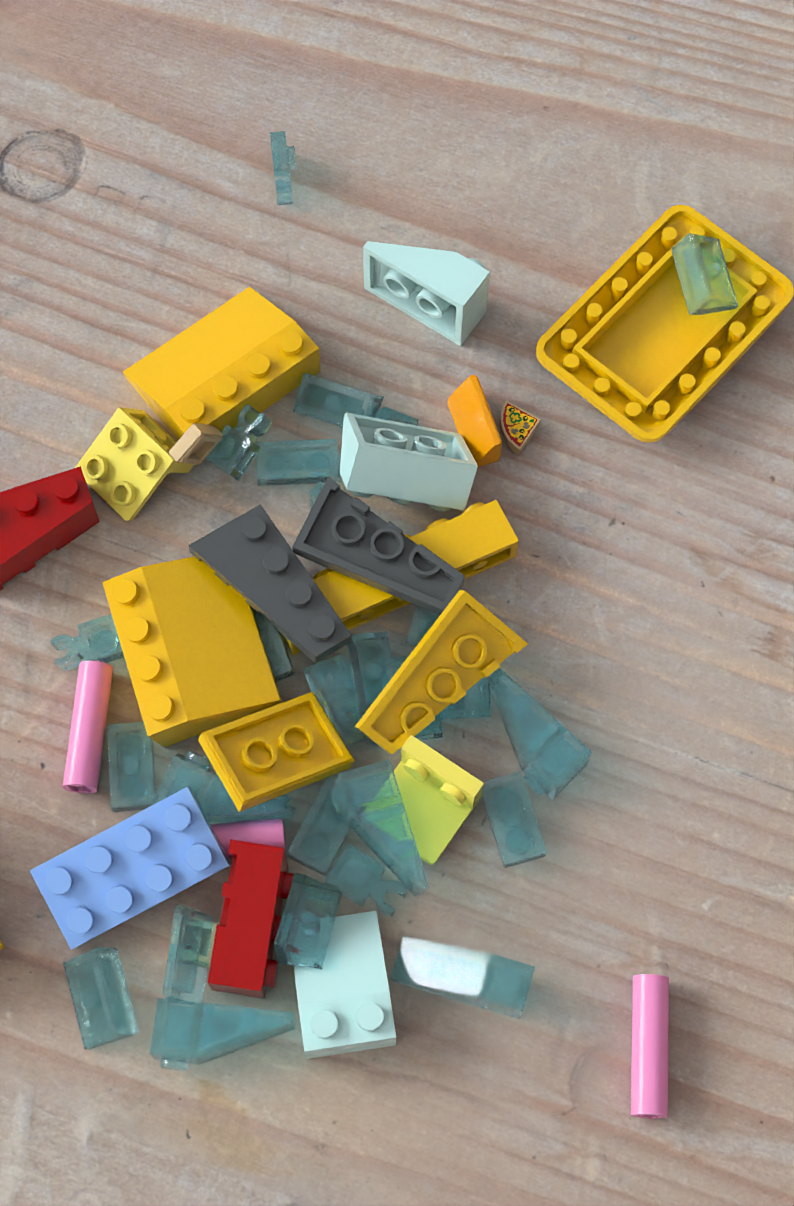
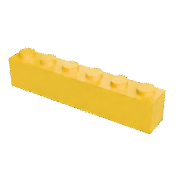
[281,499,519,656]

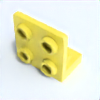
[75,407,195,521]
[363,735,484,865]

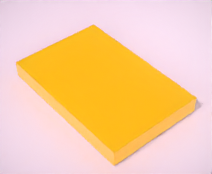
[198,692,355,812]

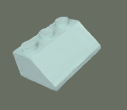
[340,413,478,511]

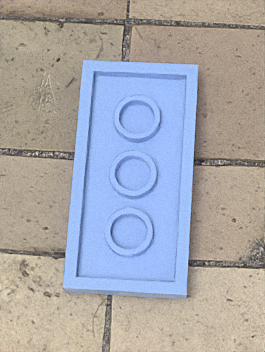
[30,785,231,950]

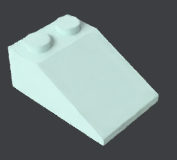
[363,241,490,346]
[289,911,396,1059]

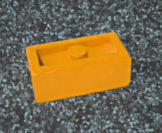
[447,374,502,467]

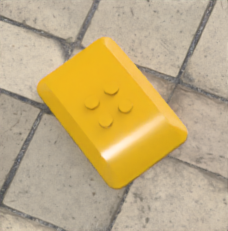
[535,205,794,443]

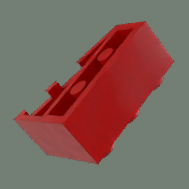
[0,466,100,591]
[208,839,295,999]

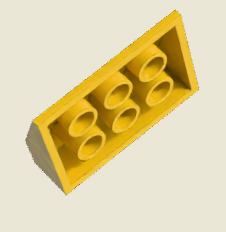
[123,286,321,440]
[102,556,282,748]

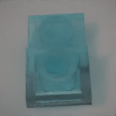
[303,653,371,746]

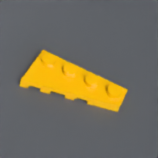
[355,590,528,755]

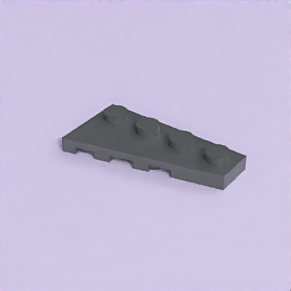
[292,477,465,615]
[189,504,352,663]

